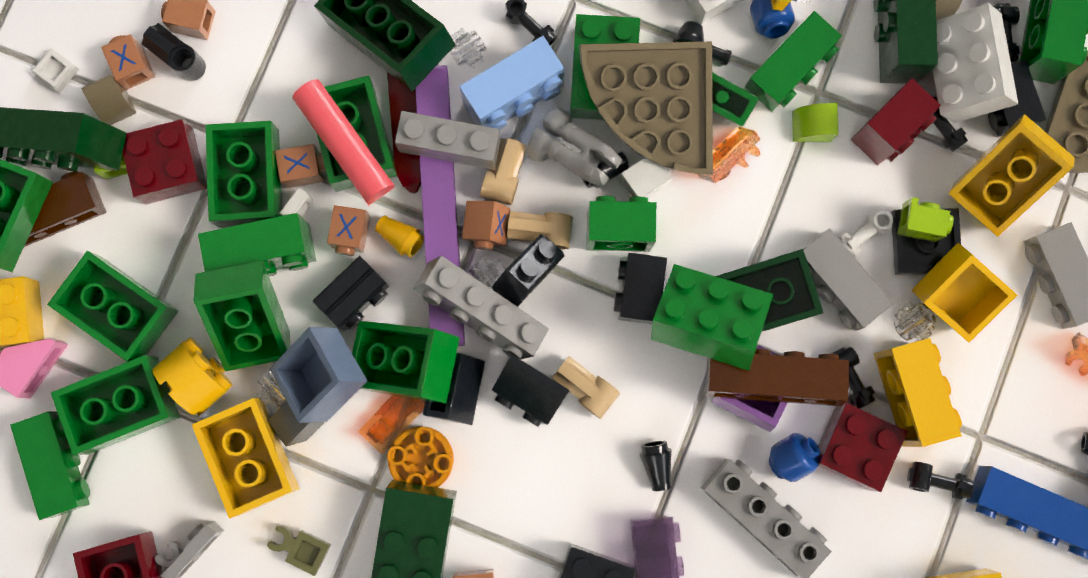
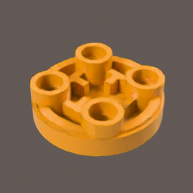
[387,426,454,487]

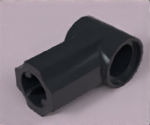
[141,23,206,81]

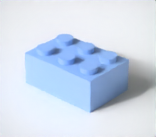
[459,36,564,130]

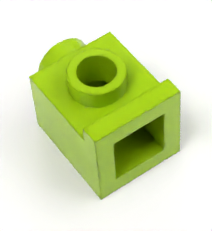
[897,197,954,242]

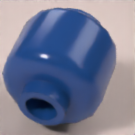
[750,0,795,39]
[769,433,820,482]

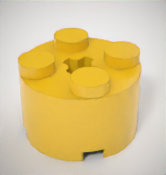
[152,337,233,416]

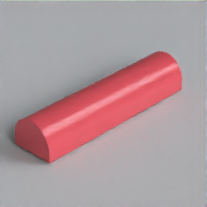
[292,79,395,206]

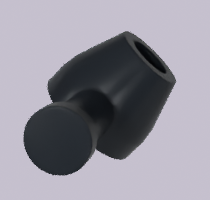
[673,21,732,66]

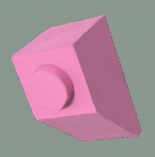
[0,338,68,399]

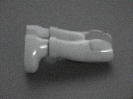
[527,108,622,187]

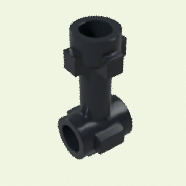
[505,0,557,46]
[993,3,1020,63]
[932,96,968,152]
[831,347,876,409]
[907,462,974,500]

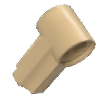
[480,138,527,206]
[507,211,573,250]
[552,356,621,419]

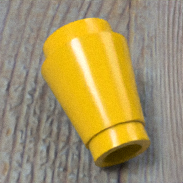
[375,215,424,258]

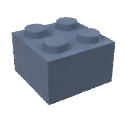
[270,327,367,423]

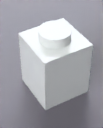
[619,158,672,198]

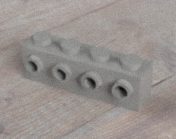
[413,255,549,359]
[700,459,832,578]

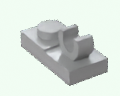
[155,522,224,578]

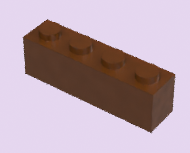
[24,171,107,247]
[706,349,849,407]

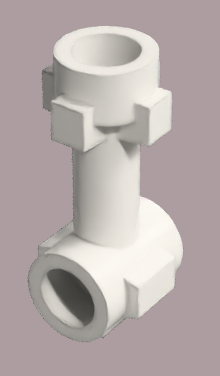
[839,210,893,256]

